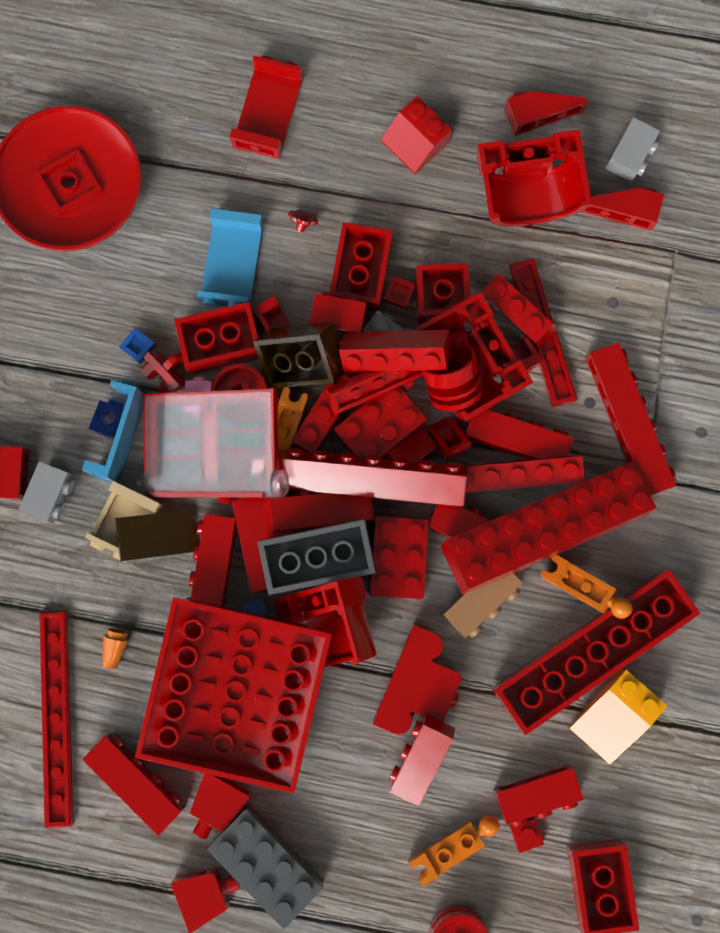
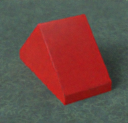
[428,416,471,462]

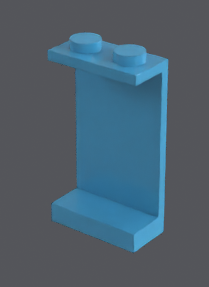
[197,208,263,308]
[82,379,143,483]

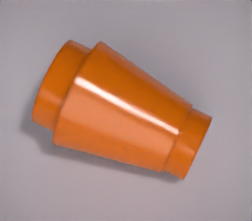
[102,628,129,669]

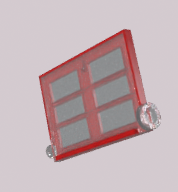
[137,389,289,497]

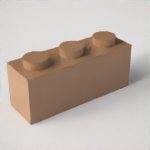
[442,573,523,638]

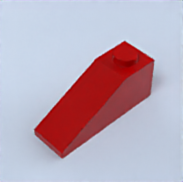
[505,91,588,136]
[580,188,664,231]

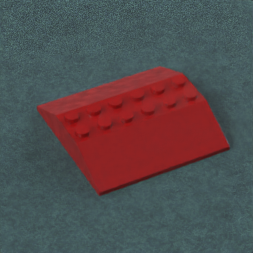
[135,597,332,794]

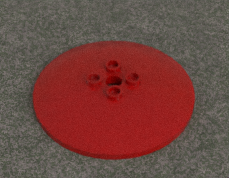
[0,106,142,252]

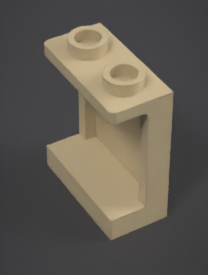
[85,481,164,563]

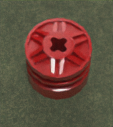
[422,342,484,411]

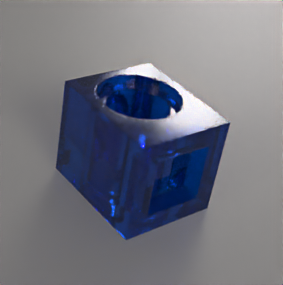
[88,399,124,440]

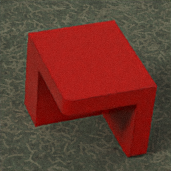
[252,295,291,331]
[510,335,542,372]

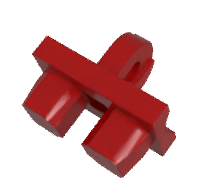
[141,352,186,393]

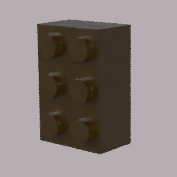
[253,322,346,388]

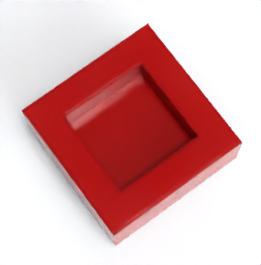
[383,276,416,310]
[509,817,545,854]

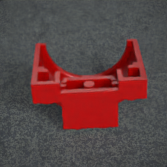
[476,129,591,227]
[414,291,533,421]
[273,576,377,667]

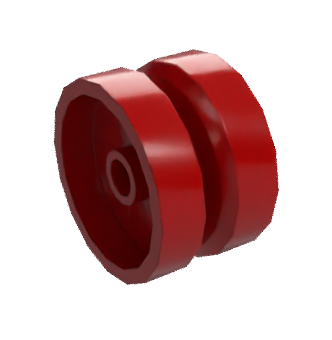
[211,364,270,426]
[429,905,489,933]

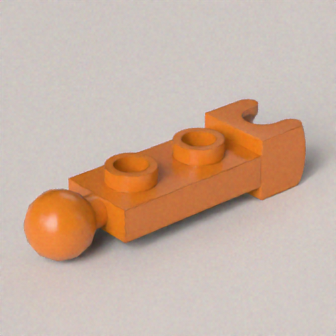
[264,387,310,450]
[540,555,632,619]
[408,815,500,886]

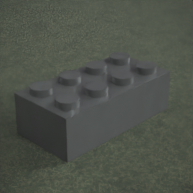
[258,517,376,595]
[207,804,324,930]

